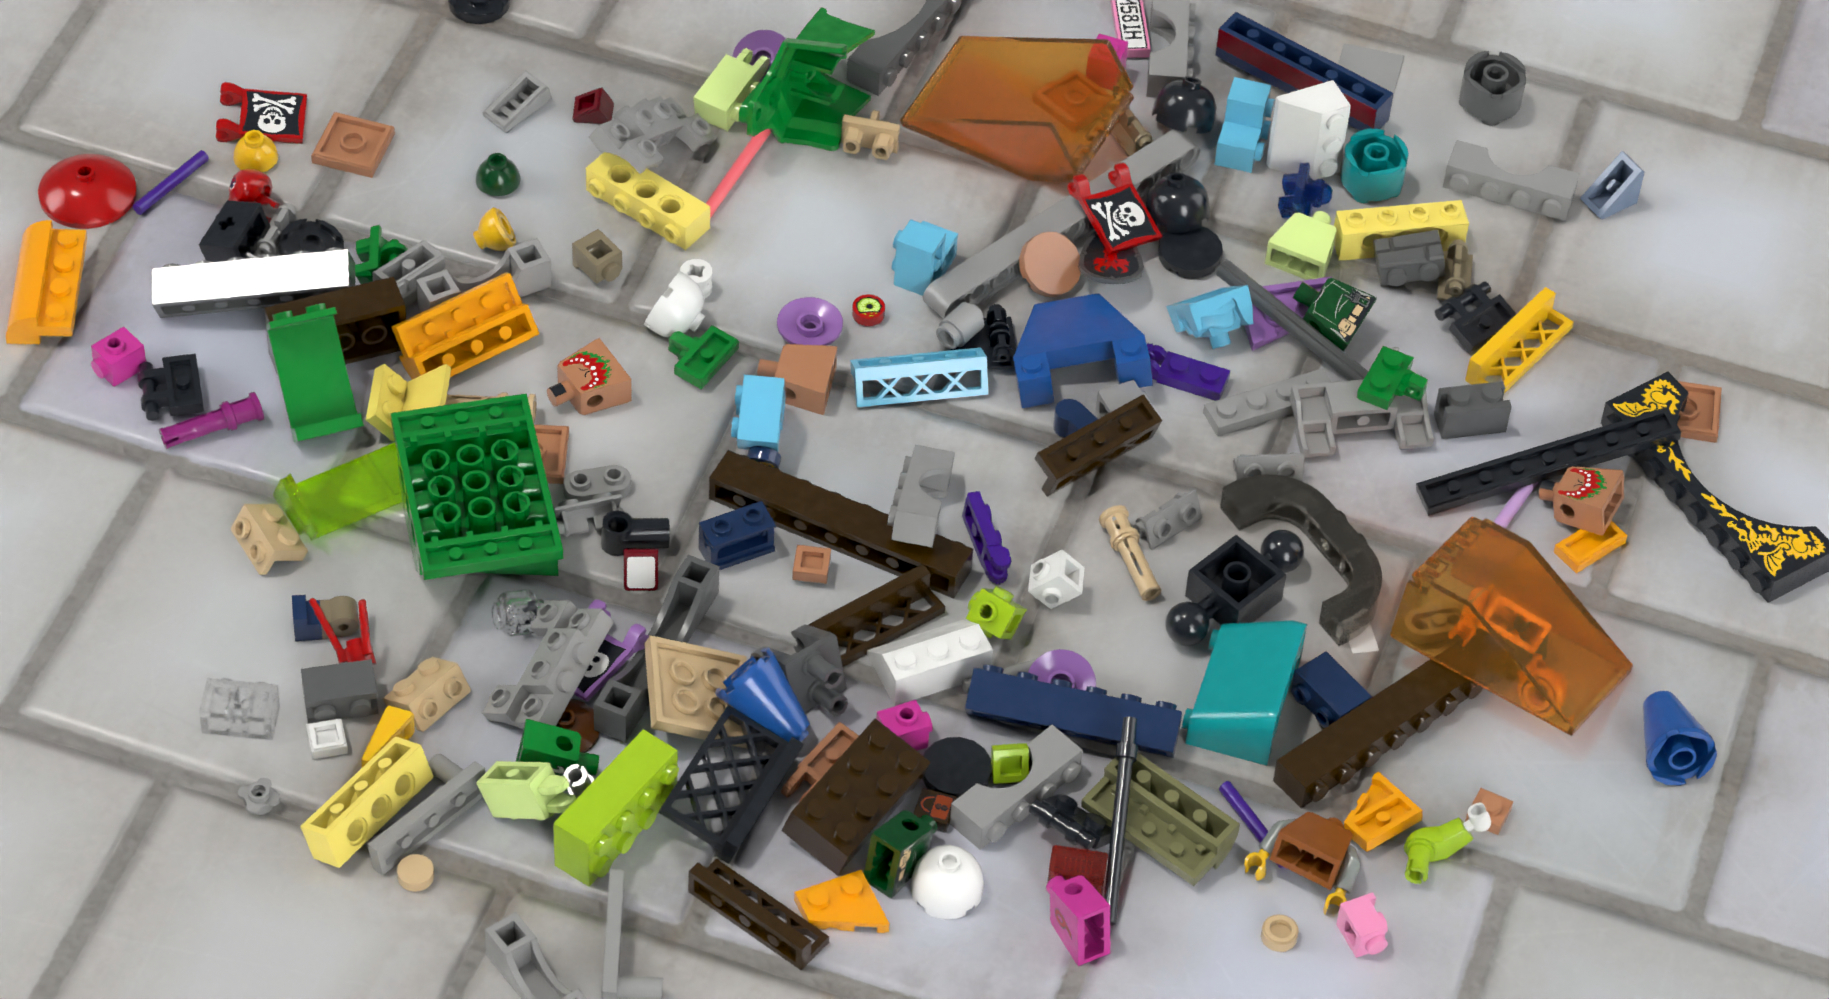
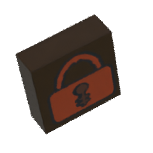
[913,788,957,832]

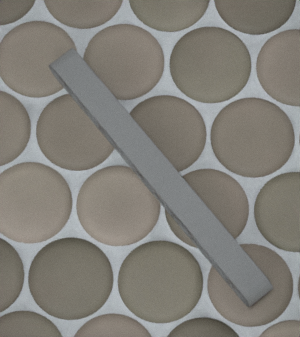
[923,129,1200,318]

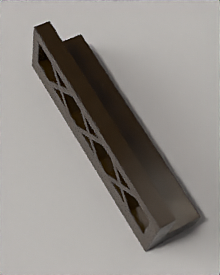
[1034,394,1163,497]
[808,564,946,667]
[688,858,829,970]

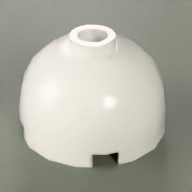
[643,271,705,337]
[911,845,984,920]

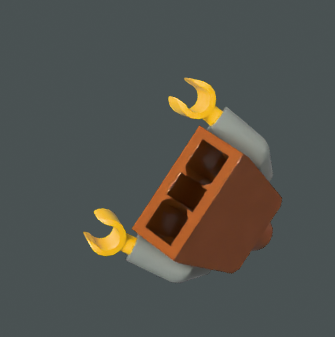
[1245,812,1360,914]

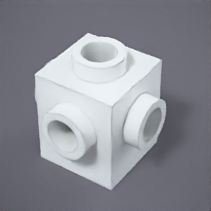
[1028,550,1085,609]

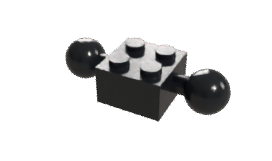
[1165,530,1304,646]

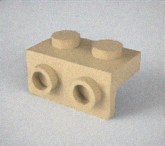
[231,504,308,575]
[382,657,471,732]

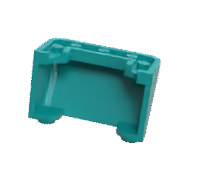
[1182,620,1307,766]

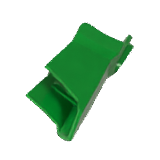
[739,7,875,151]

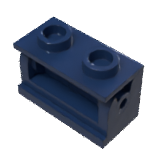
[698,501,776,570]
[1291,651,1372,728]

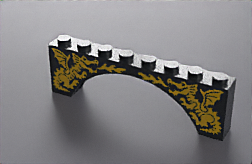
[1601,371,1829,603]

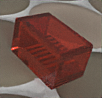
[1047,845,1108,895]

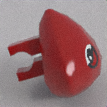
[229,169,280,223]

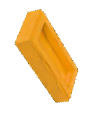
[1553,521,1628,574]

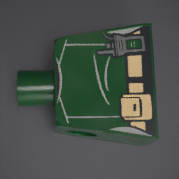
[1292,278,1377,351]
[864,810,938,899]

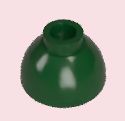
[475,153,520,196]

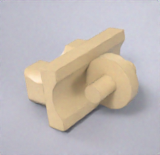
[841,110,900,160]

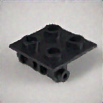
[950,304,1016,369]

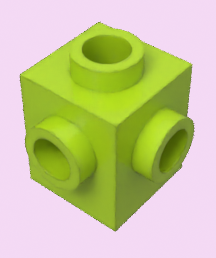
[966,586,1027,640]

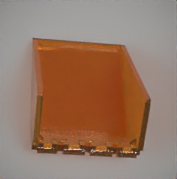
[900,36,1134,183]
[1390,517,1633,736]

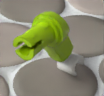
[1403,803,1491,884]

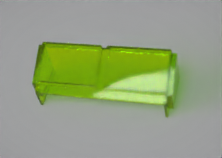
[273,442,402,541]

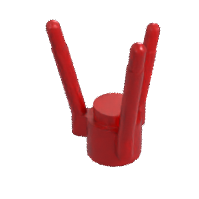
[309,598,376,665]

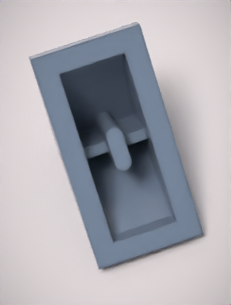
[1580,151,1645,220]

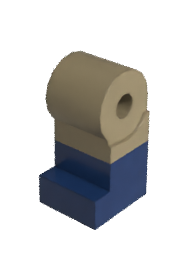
[292,595,359,642]

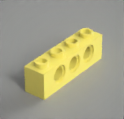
[586,152,710,250]
[1334,200,1469,261]
[300,736,434,868]

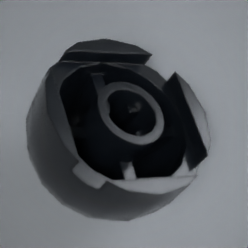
[1152,76,1217,134]
[1146,172,1210,233]

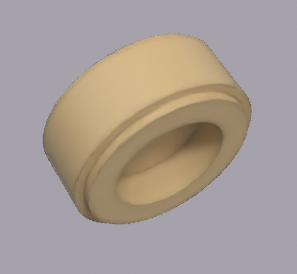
[397,854,434,892]
[1261,914,1299,952]

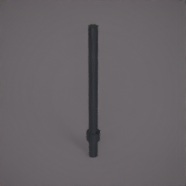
[1104,717,1138,926]

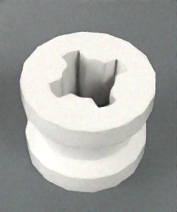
[680,259,712,299]

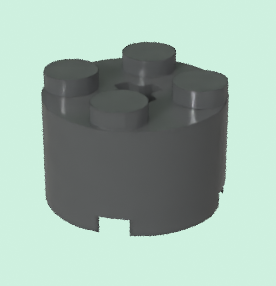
[1459,51,1526,126]

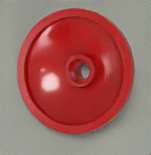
[38,154,137,229]

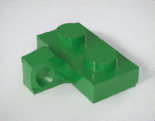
[668,325,739,390]
[1357,346,1428,410]

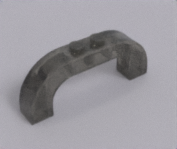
[1220,474,1382,646]

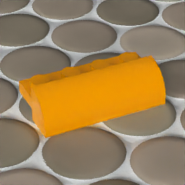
[6,220,87,344]
[392,273,540,380]

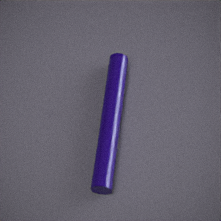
[132,150,209,215]
[1219,781,1283,868]

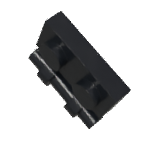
[1435,281,1516,353]
[137,353,204,421]
[1029,794,1111,850]

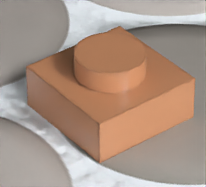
[792,545,831,584]
[1465,788,1514,835]

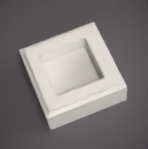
[306,718,348,760]

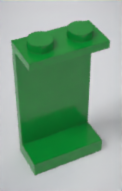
[265,303,364,443]

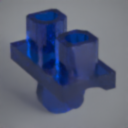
[1278,162,1333,218]

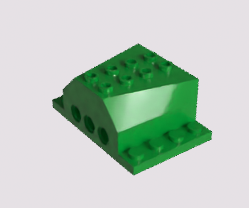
[391,393,564,580]

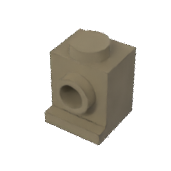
[572,229,622,284]

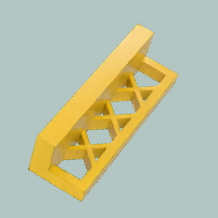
[1465,287,1574,393]

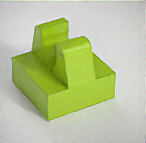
[991,743,1029,784]

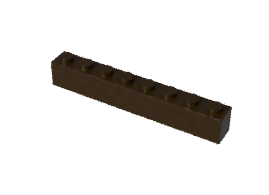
[709,450,973,599]
[1273,626,1512,809]

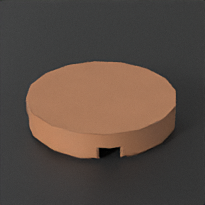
[1019,232,1081,297]

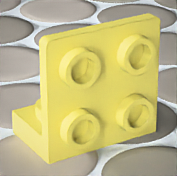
[366,364,451,442]

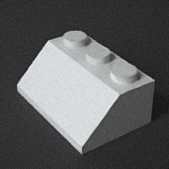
[1266,80,1351,181]
[867,620,993,706]

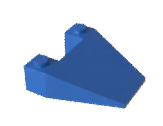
[1013,293,1153,408]

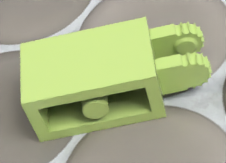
[693,48,770,131]
[476,761,577,820]

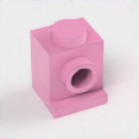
[1336,892,1388,958]

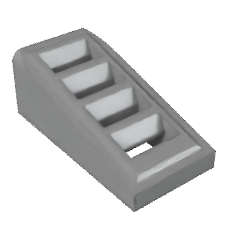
[482,71,552,132]

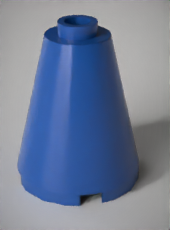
[715,647,810,742]
[1643,691,1717,786]

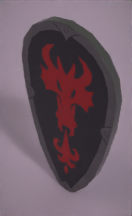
[1078,231,1144,285]

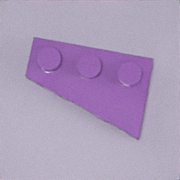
[1244,277,1332,351]

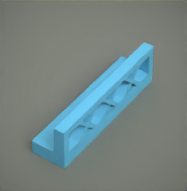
[850,347,989,407]

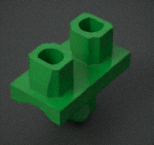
[355,225,408,284]

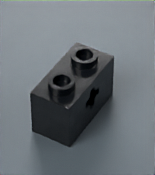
[199,200,271,262]

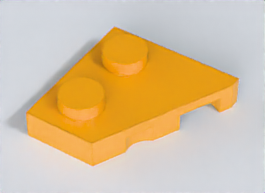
[1344,771,1423,852]
[794,869,889,933]

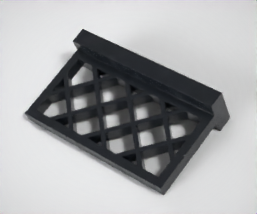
[658,705,804,864]

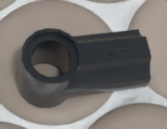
[601,510,670,556]

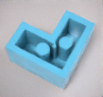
[1214,77,1275,173]
[891,219,958,296]
[731,374,786,452]

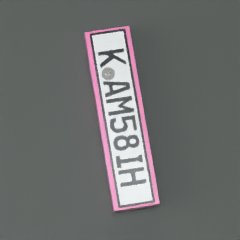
[1110,0,1151,58]

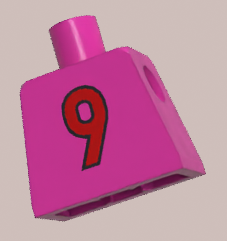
[1046,875,1110,966]

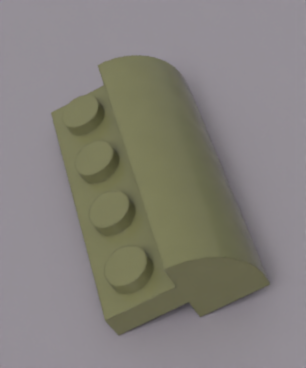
[1081,753,1240,886]

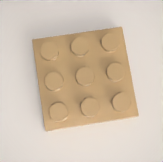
[644,635,752,749]

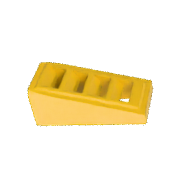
[361,705,415,767]

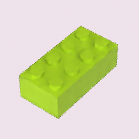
[553,729,679,887]

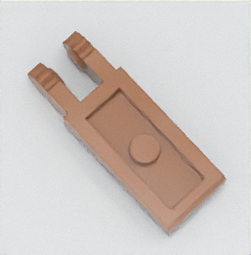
[781,722,859,803]

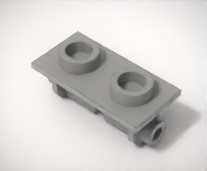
[254,203,298,258]
[1233,452,1304,487]
[1133,489,1202,550]
[554,492,623,537]

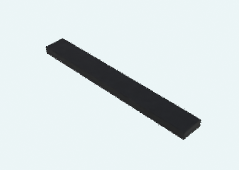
[1416,407,1681,516]

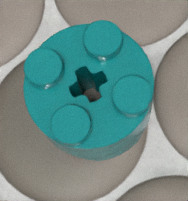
[1340,129,1409,203]

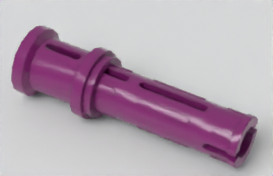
[159,392,264,449]

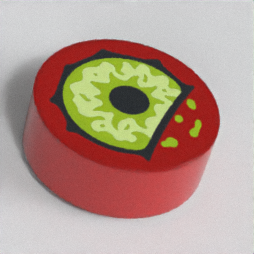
[852,294,885,326]

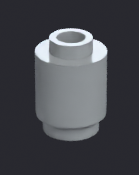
[936,302,984,349]

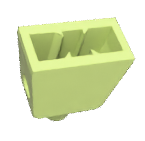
[1265,211,1337,280]

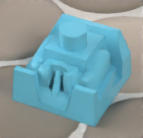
[1166,285,1254,349]

